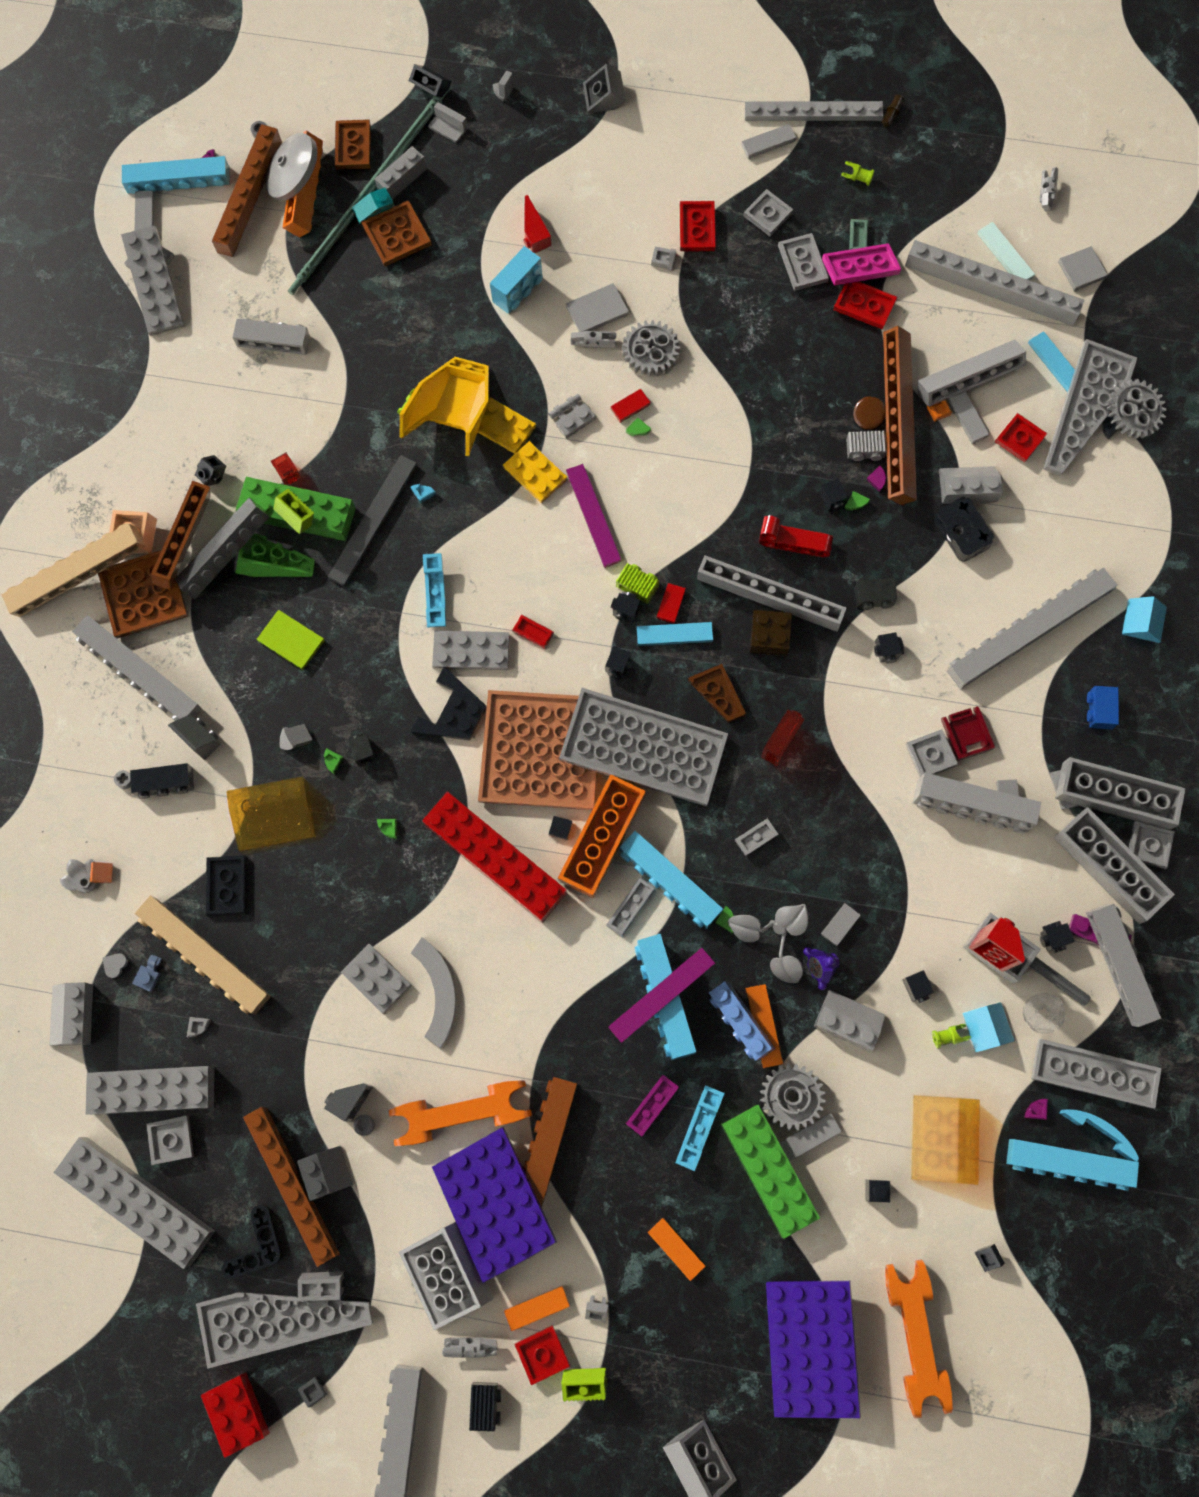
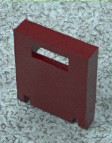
[941,706,995,761]

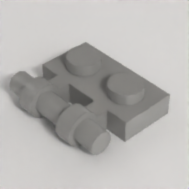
[548,394,595,438]

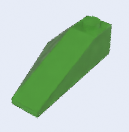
[235,533,315,577]

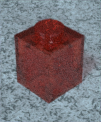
[271,452,301,485]

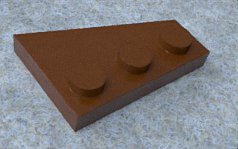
[687,664,746,723]

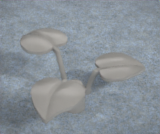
[728,904,808,983]

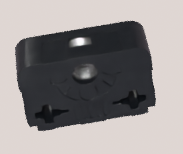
[934,497,994,562]

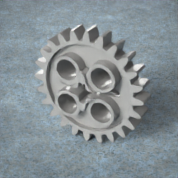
[622,320,680,376]
[1107,379,1166,439]

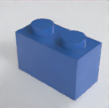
[1087,686,1119,729]

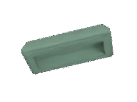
[849,219,868,250]

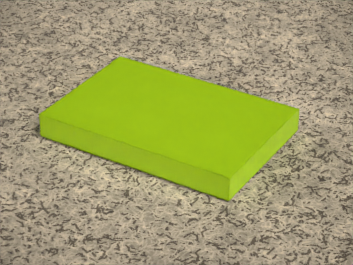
[256,610,325,670]

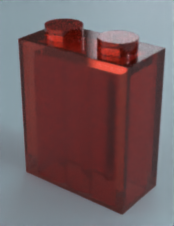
[761,710,805,767]

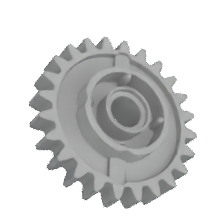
[760,1063,826,1131]

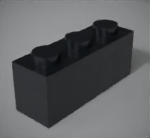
[130,763,194,799]

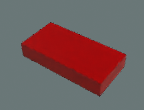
[610,389,651,423]
[657,583,686,624]
[512,614,554,649]

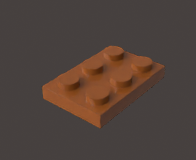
[335,119,371,170]

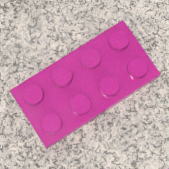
[822,243,901,285]

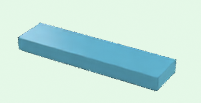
[1028,331,1075,393]
[637,622,713,646]

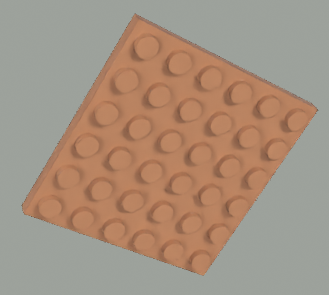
[478,690,597,810]

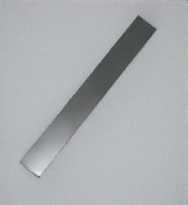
[328,455,417,586]

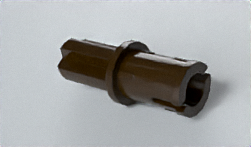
[882,95,905,127]

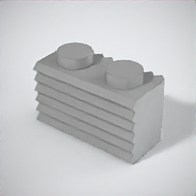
[846,431,887,461]

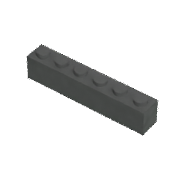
[175,498,269,599]

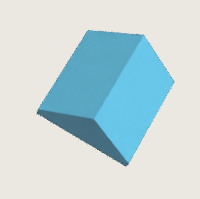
[1122,597,1167,643]
[962,1002,1014,1053]

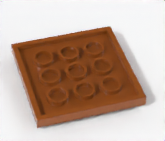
[98,550,189,639]

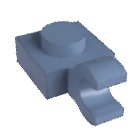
[132,955,162,992]

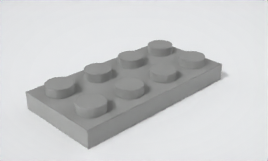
[432,631,510,670]

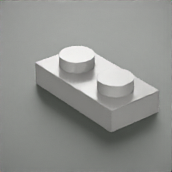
[735,818,778,857]

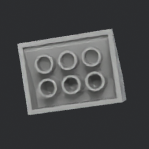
[399,1222,493,1330]

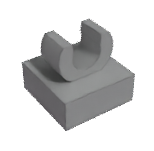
[585,1295,608,1322]

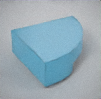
[411,484,436,503]

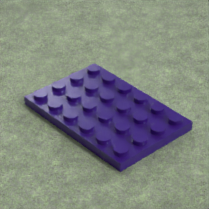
[432,1127,557,1283]
[766,1280,861,1418]

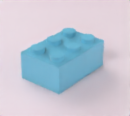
[490,246,543,314]

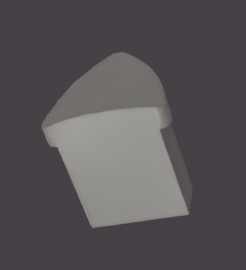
[493,71,514,101]
[651,246,676,271]
[280,724,312,750]

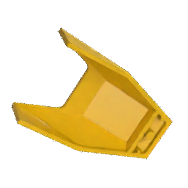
[399,357,489,456]

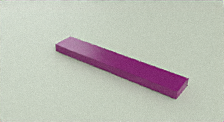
[566,464,621,568]
[608,948,715,1043]

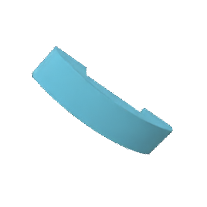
[423,553,446,628]
[675,1085,724,1171]
[1059,1110,1139,1162]

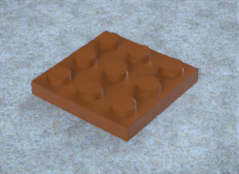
[361,200,432,267]

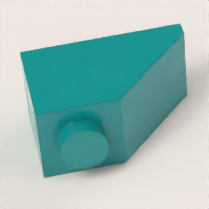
[352,187,393,224]

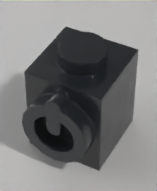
[611,592,640,623]
[874,632,904,664]
[1040,921,1075,953]

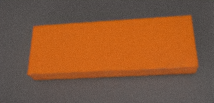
[648,1218,705,1281]
[504,1286,570,1331]

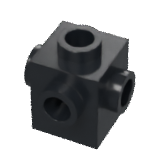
[195,455,227,486]

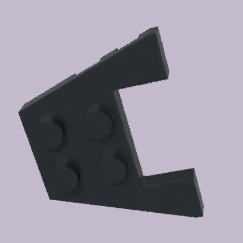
[410,667,487,740]

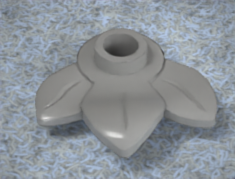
[60,859,96,893]

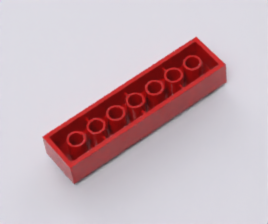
[422,791,567,923]

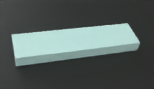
[977,222,1035,280]

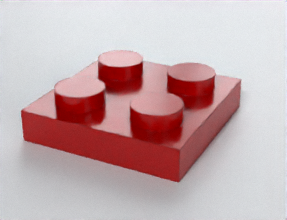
[995,413,1048,463]
[514,1325,570,1385]

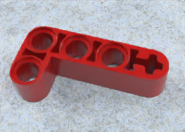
[759,516,833,557]

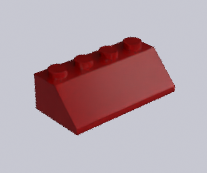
[969,917,1025,972]

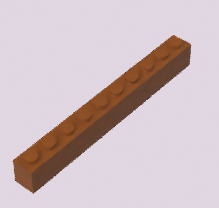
[883,326,917,505]

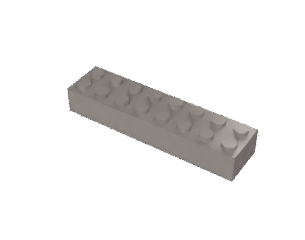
[53,1137,215,1269]

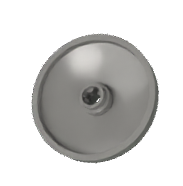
[265,133,317,201]

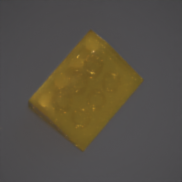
[226,776,316,851]
[911,1095,980,1185]

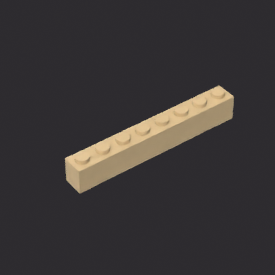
[1,523,146,617]
[134,895,271,1015]

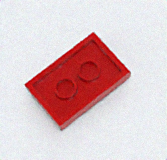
[679,201,715,251]
[833,282,897,330]

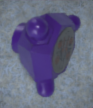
[803,947,840,990]

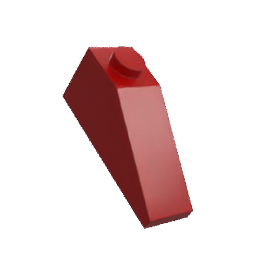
[523,195,552,253]

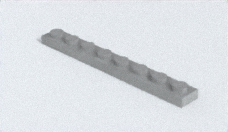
[745,101,883,121]

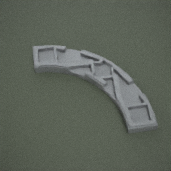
[411,937,456,1048]

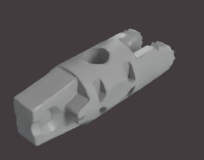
[1040,167,1058,212]
[570,331,617,348]
[442,1337,497,1358]

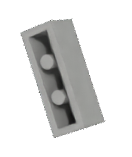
[375,146,427,199]

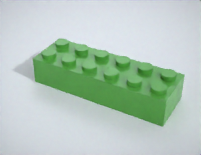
[236,477,356,541]
[721,1105,820,1239]

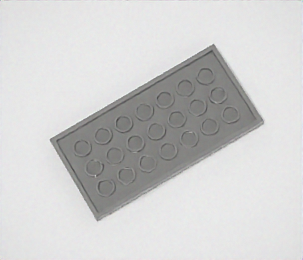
[559,688,728,806]

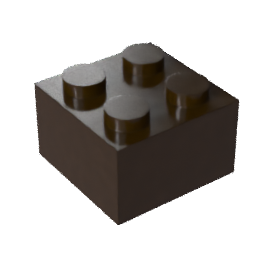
[750,610,792,656]

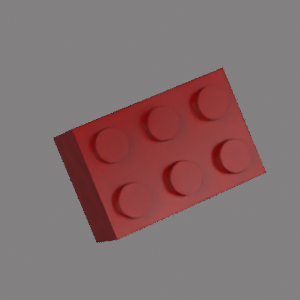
[201,1372,270,1458]

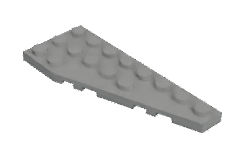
[1043,339,1137,476]
[196,1292,373,1369]

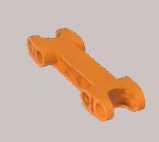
[388,1080,532,1146]
[885,1259,953,1419]

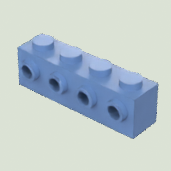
[709,981,775,1061]

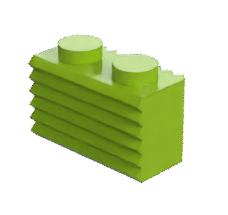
[273,489,314,534]
[616,563,659,604]
[561,1368,607,1402]

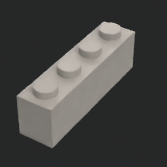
[232,318,310,355]

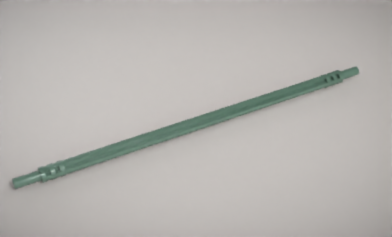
[288,87,450,295]

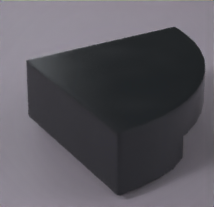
[1102,414,1120,439]

